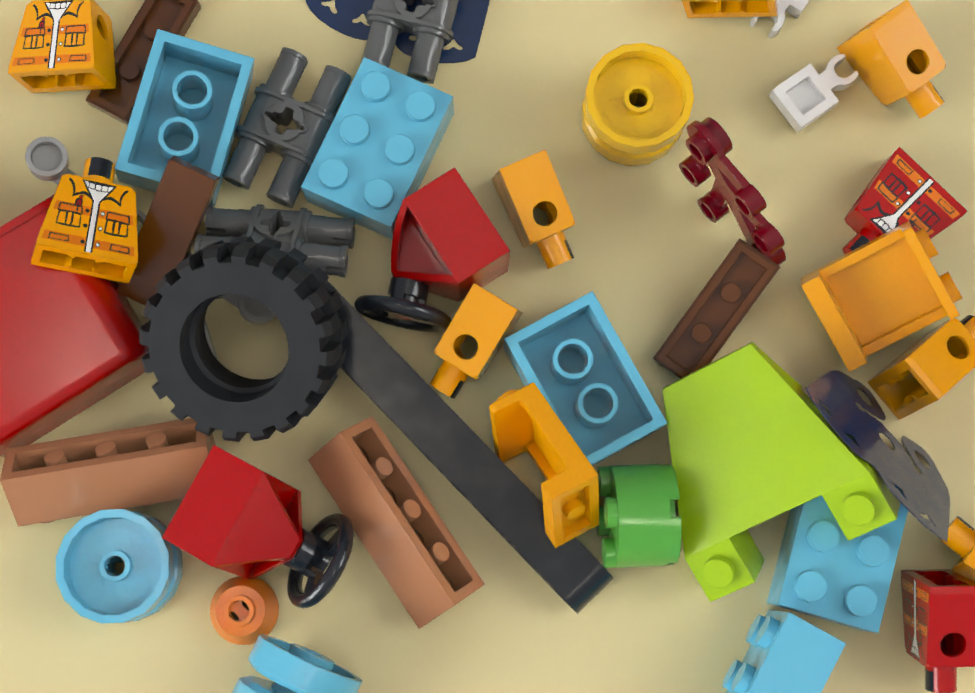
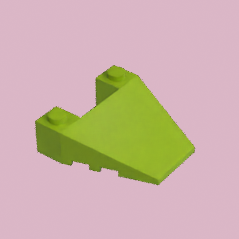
[662,342,901,602]

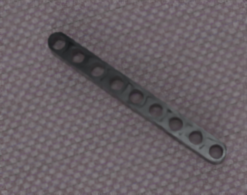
[323,281,613,614]

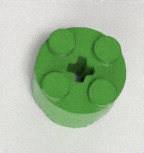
[596,464,682,568]

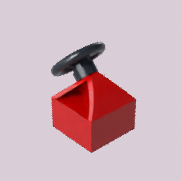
[354,167,510,333]
[162,445,354,608]

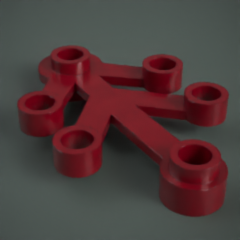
[679,117,786,265]

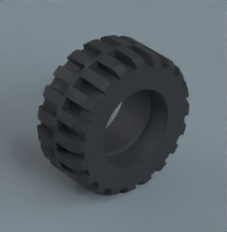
[139,236,348,442]

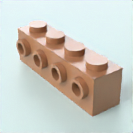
[308,416,485,629]
[0,418,216,527]

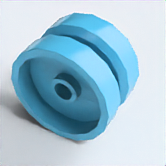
[56,509,183,624]
[232,634,363,693]

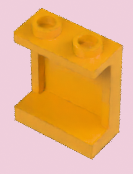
[801,221,962,372]
[489,382,599,548]

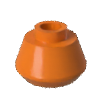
[210,576,279,645]

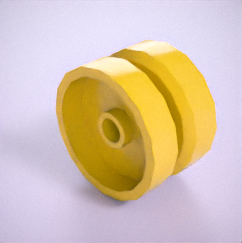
[581,43,694,166]

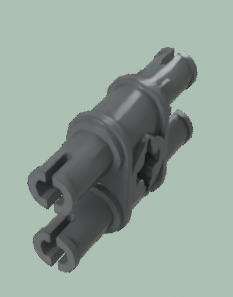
[361,0,460,84]
[222,47,352,208]
[194,204,355,278]

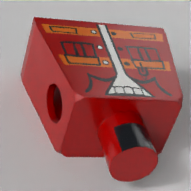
[842,147,968,255]
[901,569,975,693]

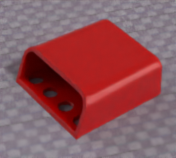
[0,195,149,457]

